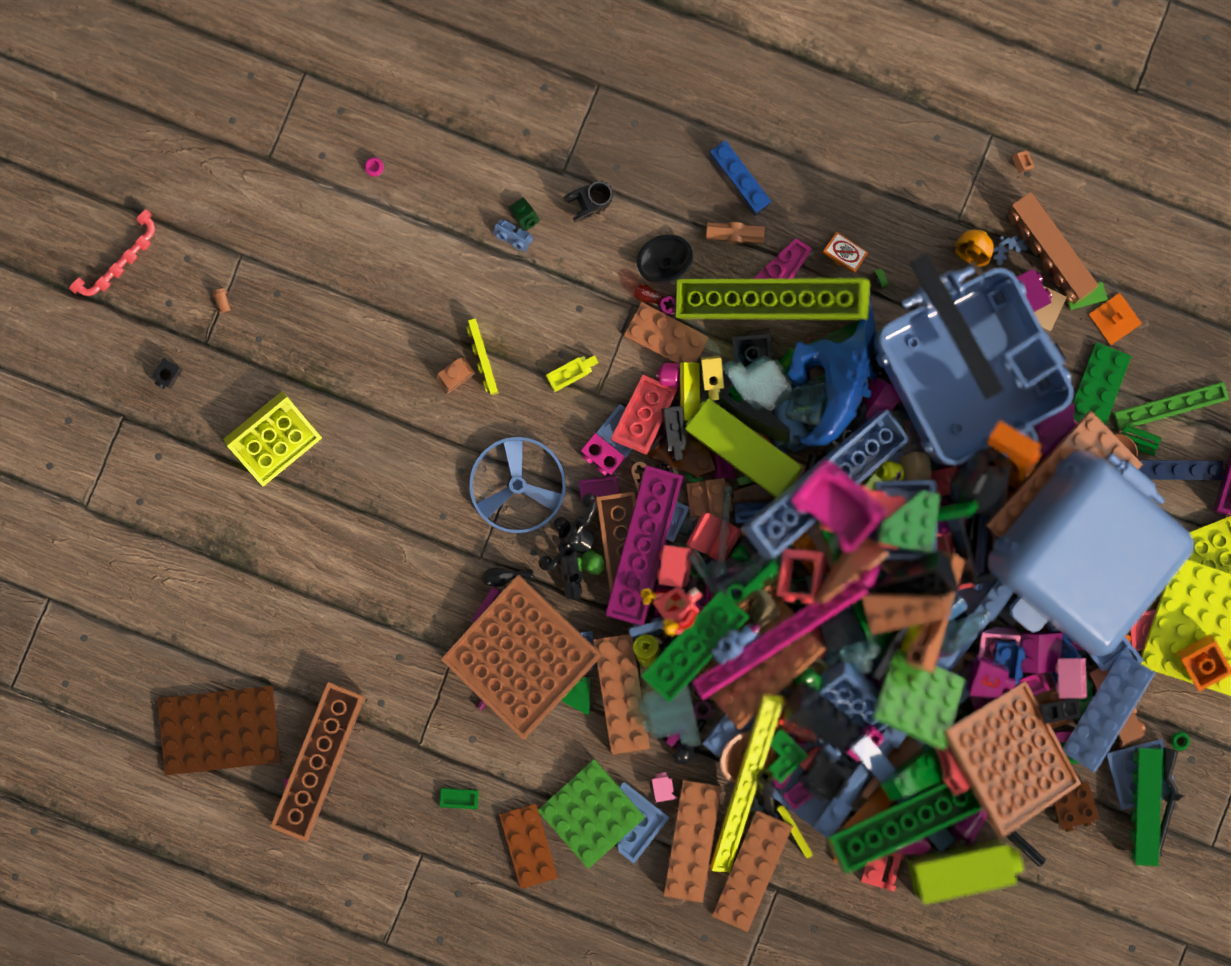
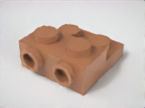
[686,478,733,522]

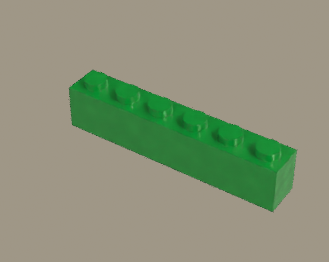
[1129,747,1163,867]

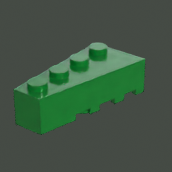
[881,743,943,800]

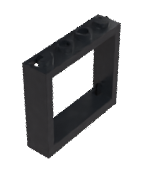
[947,498,1008,586]

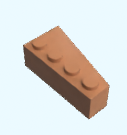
[862,592,952,634]

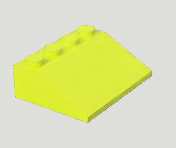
[223,390,322,486]

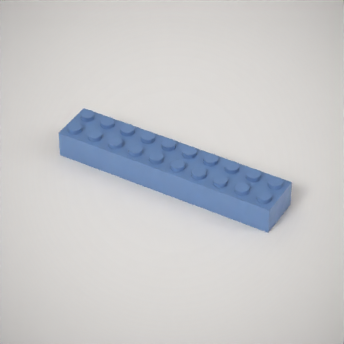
[742,409,910,559]

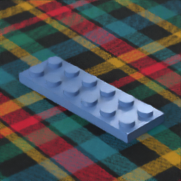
[1063,652,1156,772]

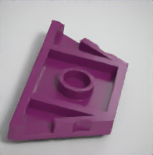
[1035,403,1074,460]

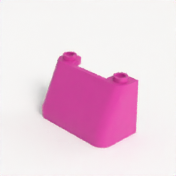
[792,460,887,553]

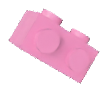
[1055,658,1087,698]

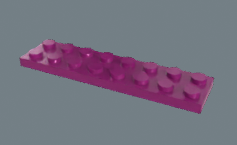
[605,466,683,625]

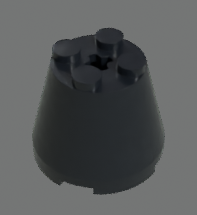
[949,447,1011,517]

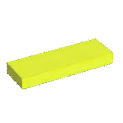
[680,362,700,421]
[776,804,813,859]

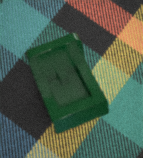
[508,197,540,231]

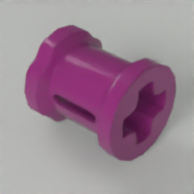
[660,296,676,316]

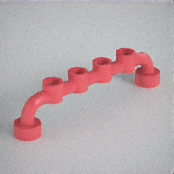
[69,209,155,296]

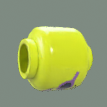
[875,461,904,482]

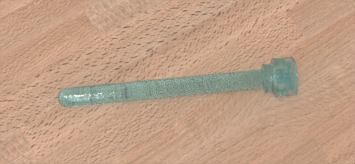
[712,485,732,577]

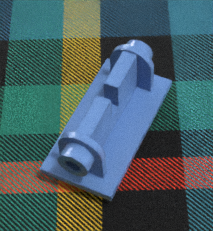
[493,219,533,252]

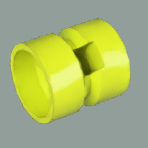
[633,635,660,667]

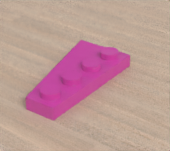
[753,239,812,279]

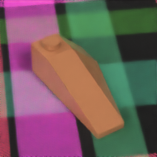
[813,536,889,603]

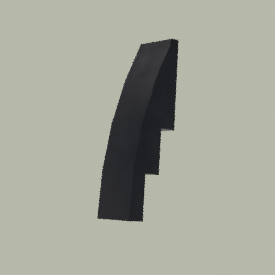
[720,393,790,443]

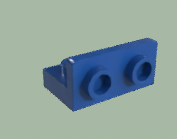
[993,640,1025,684]

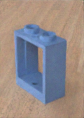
[1001,330,1065,390]

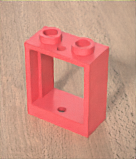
[777,549,827,604]

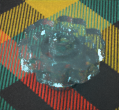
[839,641,880,673]

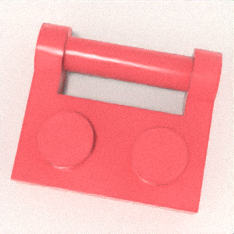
[861,853,905,891]

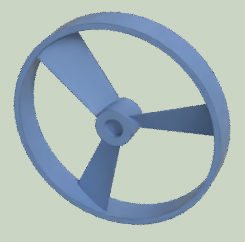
[469,437,566,533]

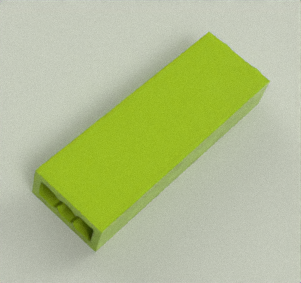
[685,398,802,498]

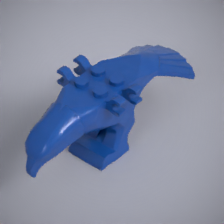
[788,290,877,447]

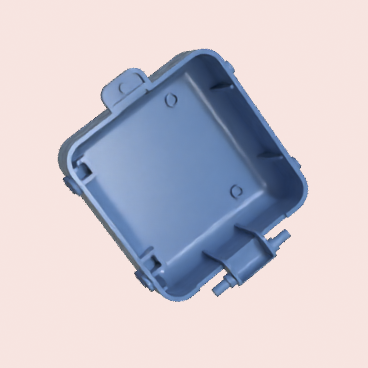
[873,266,1073,466]
[988,450,1194,656]

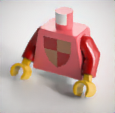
[640,587,702,635]

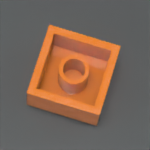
[1176,634,1231,692]

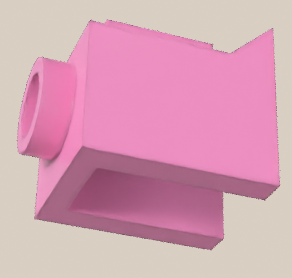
[652,772,677,802]

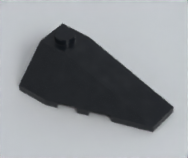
[873,550,959,595]
[805,572,865,652]

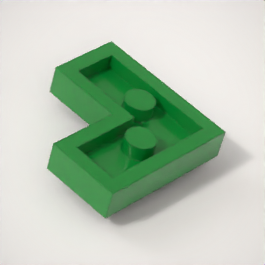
[766,728,808,783]

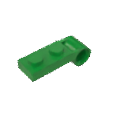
[727,558,779,602]

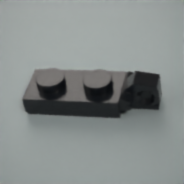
[661,406,686,461]

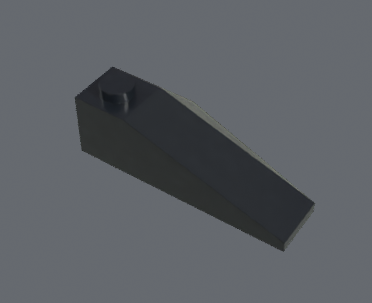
[732,328,775,409]

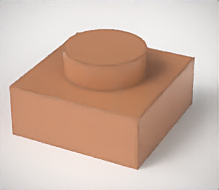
[1011,150,1035,174]

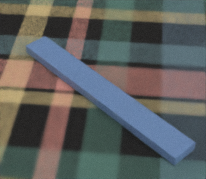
[850,733,955,852]

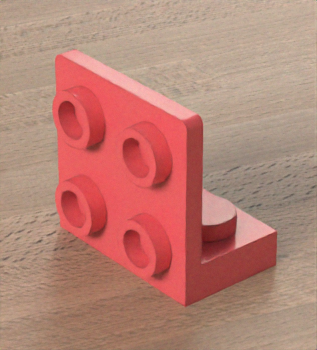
[686,512,742,564]

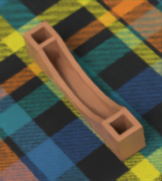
[906,552,965,673]

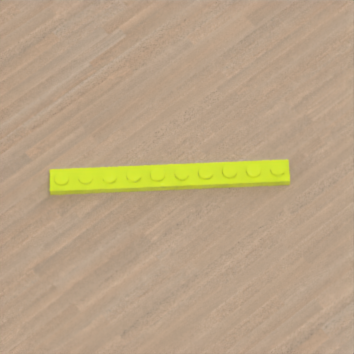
[710,695,784,873]

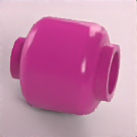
[657,362,680,388]

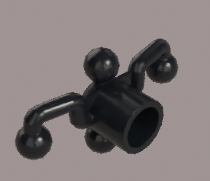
[538,493,597,571]

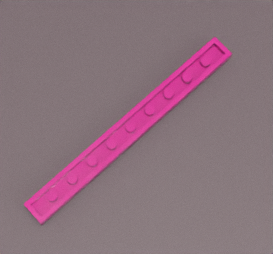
[693,578,868,699]

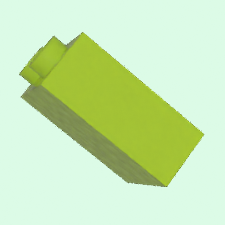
[907,839,1023,904]

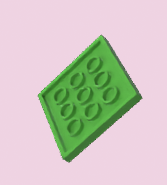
[873,648,965,750]
[538,759,646,869]

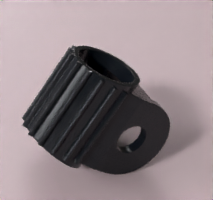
[563,180,614,223]

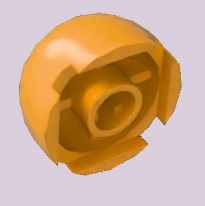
[954,230,994,266]

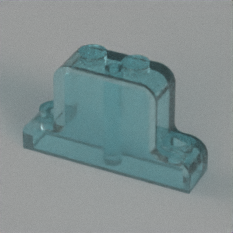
[722,356,792,414]
[639,685,701,746]

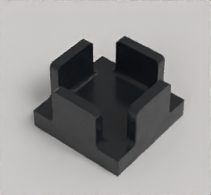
[798,748,853,802]

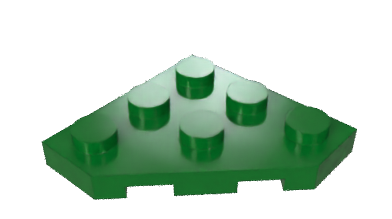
[877,491,940,553]

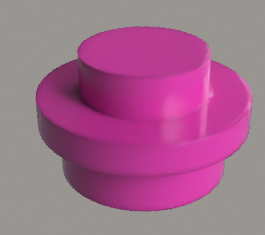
[365,157,384,177]

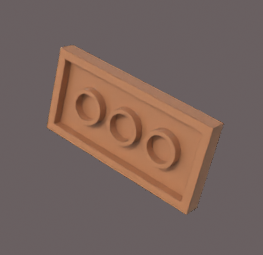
[624,302,709,364]

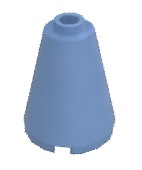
[773,398,809,454]

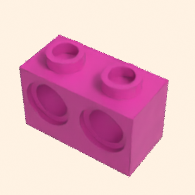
[581,433,625,476]

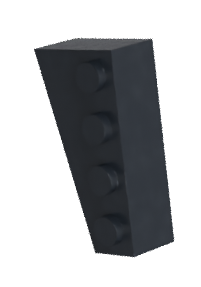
[785,682,859,749]

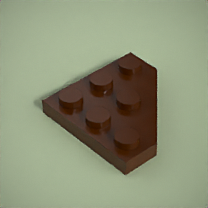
[647,422,716,478]

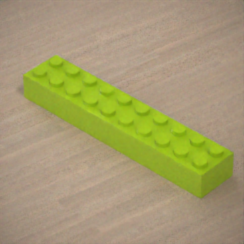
[676,279,870,320]

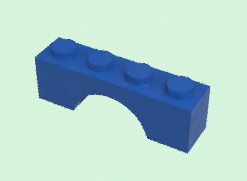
[710,140,771,216]

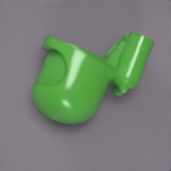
[577,549,606,575]

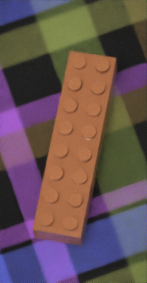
[270,682,366,842]

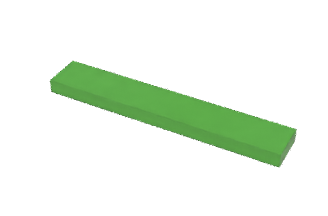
[1113,381,1229,431]

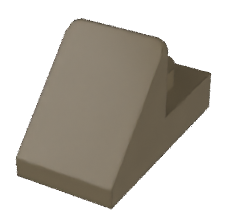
[747,589,781,629]

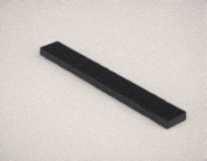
[909,253,1004,400]

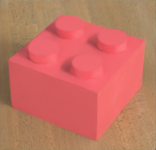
[657,545,693,587]

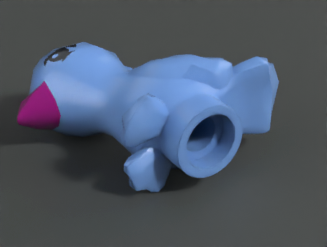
[712,624,760,664]

